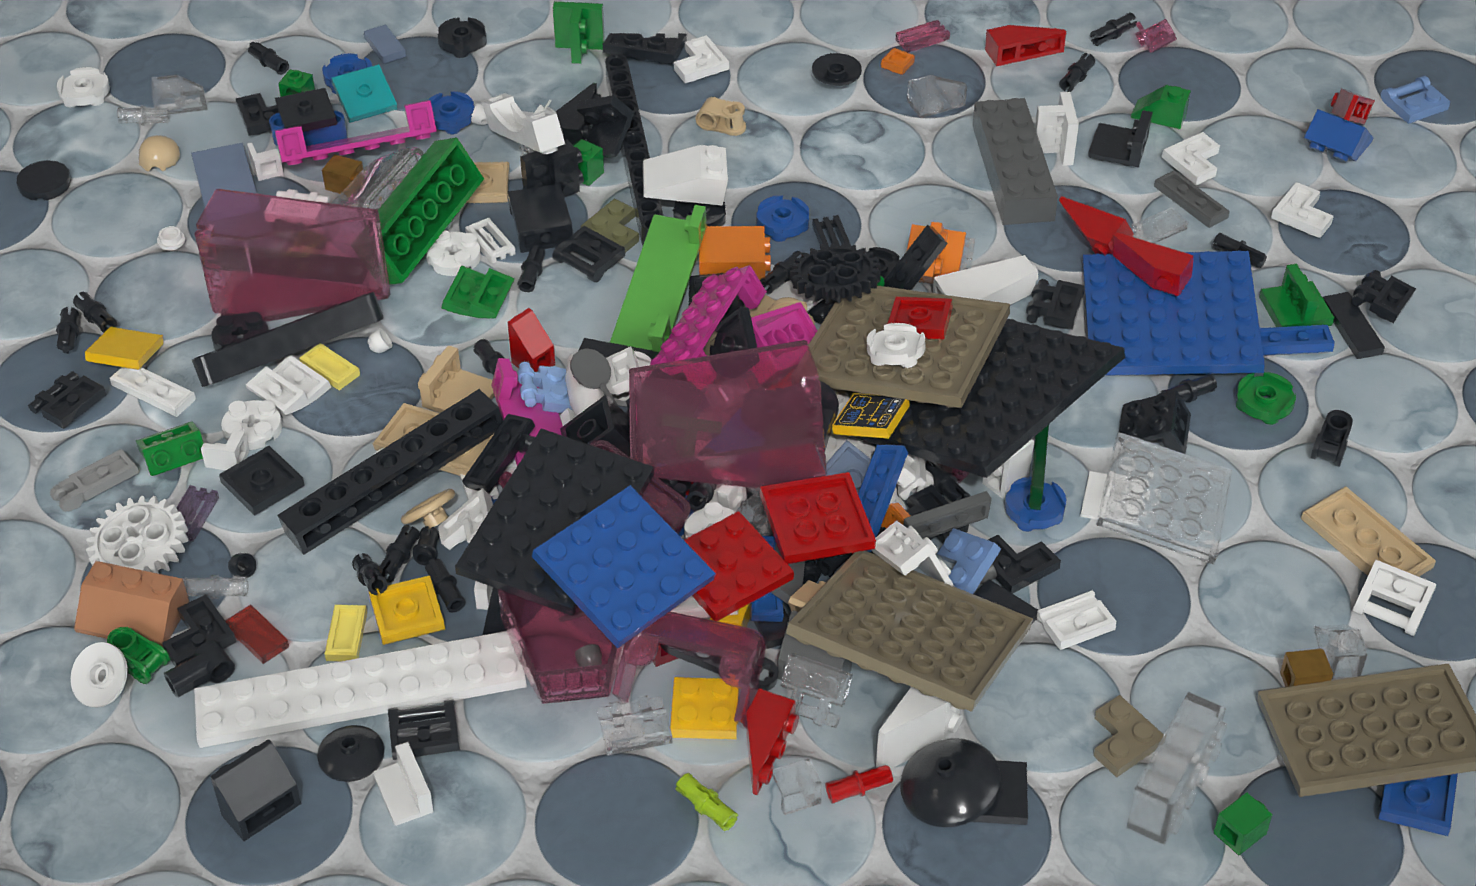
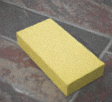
[299,343,360,390]
[325,605,367,661]

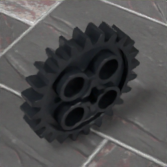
[790,243,881,303]

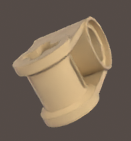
[695,97,746,136]

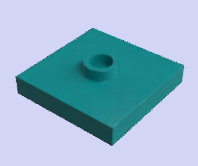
[331,64,397,123]

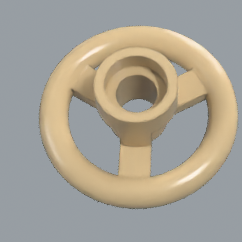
[401,489,455,529]

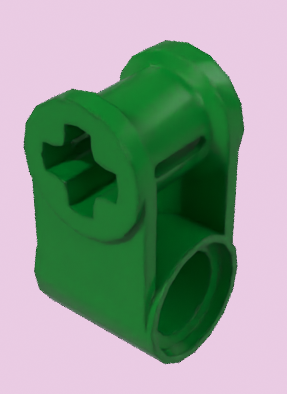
[107,627,170,684]

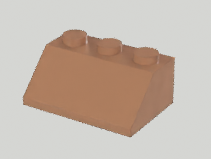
[74,561,189,647]

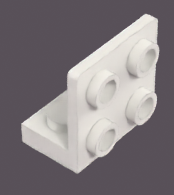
[871,520,954,586]

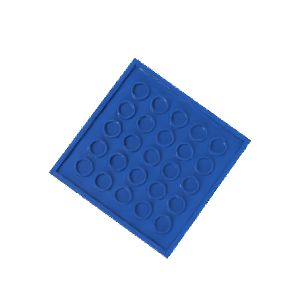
[1083,251,1265,375]

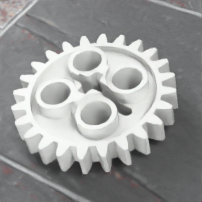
[86,496,188,574]

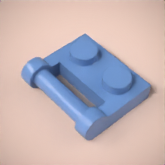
[1381,76,1451,124]

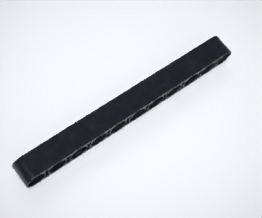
[605,54,664,245]

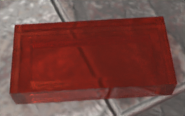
[225,604,289,664]

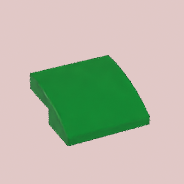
[441,265,515,319]

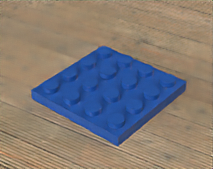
[532,485,716,648]

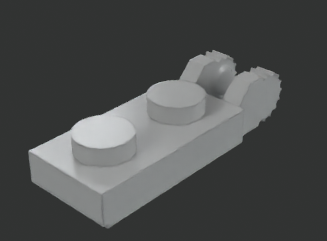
[50,449,139,512]

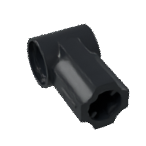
[164,640,235,697]

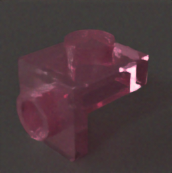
[1135,19,1177,53]

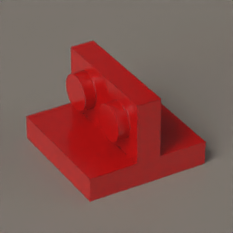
[887,297,953,339]

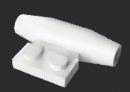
[565,346,643,416]

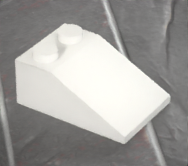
[643,145,728,206]
[876,687,963,769]

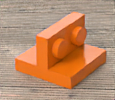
[907,221,966,284]

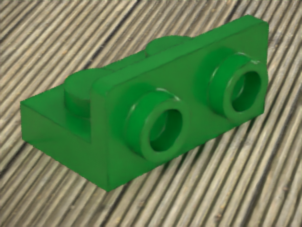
[136,421,204,476]

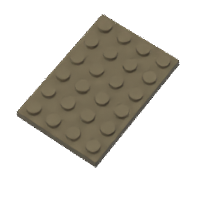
[1257,663,1476,797]

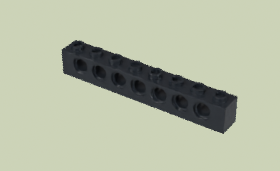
[277,389,503,555]

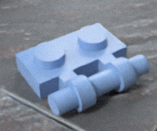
[517,362,572,413]

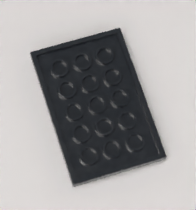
[455,428,654,616]

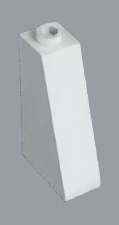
[933,255,1038,305]

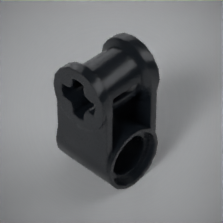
[1311,410,1353,467]

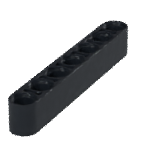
[192,292,384,387]

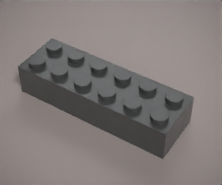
[972,98,1058,225]

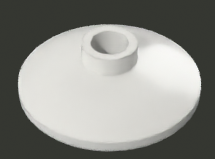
[71,642,127,708]

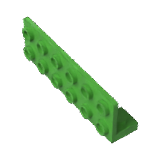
[610,205,707,352]

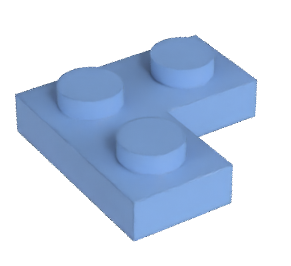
[937,528,1001,594]

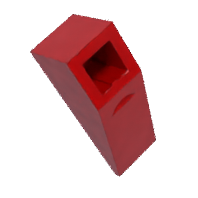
[746,688,799,795]

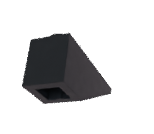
[556,83,601,145]

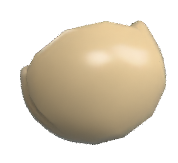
[139,135,180,172]

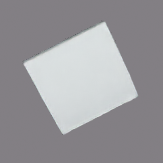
[246,355,331,415]

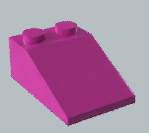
[747,302,817,385]

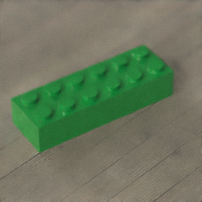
[350,137,484,286]

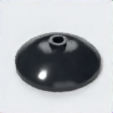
[900,738,1001,827]

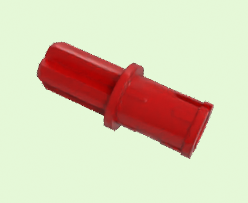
[825,765,893,804]

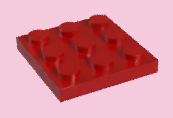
[760,472,876,564]
[684,511,794,622]

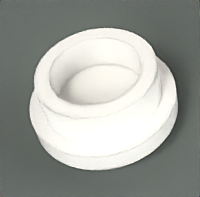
[157,226,185,251]

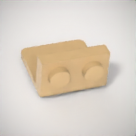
[418,345,495,413]

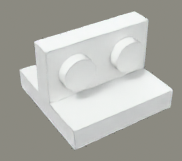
[1035,92,1079,166]

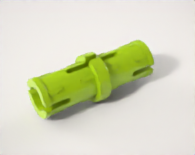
[675,773,738,831]

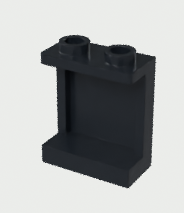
[508,184,573,253]

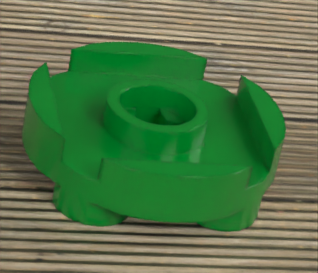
[1236,372,1296,425]

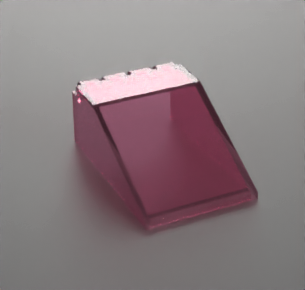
[194,189,391,322]
[629,340,827,489]

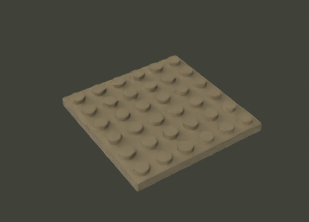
[791,286,1010,408]
[786,551,1033,712]

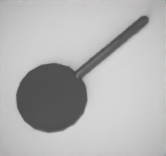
[570,348,633,430]

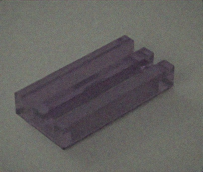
[176,485,219,541]

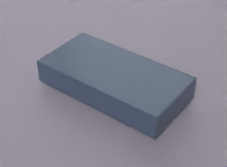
[363,24,406,64]

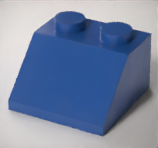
[1304,109,1373,162]

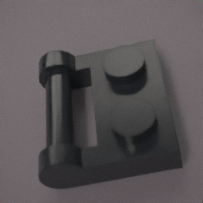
[552,226,625,282]
[388,699,460,760]

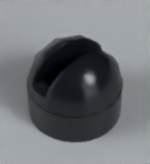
[228,553,256,578]

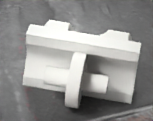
[897,454,934,501]

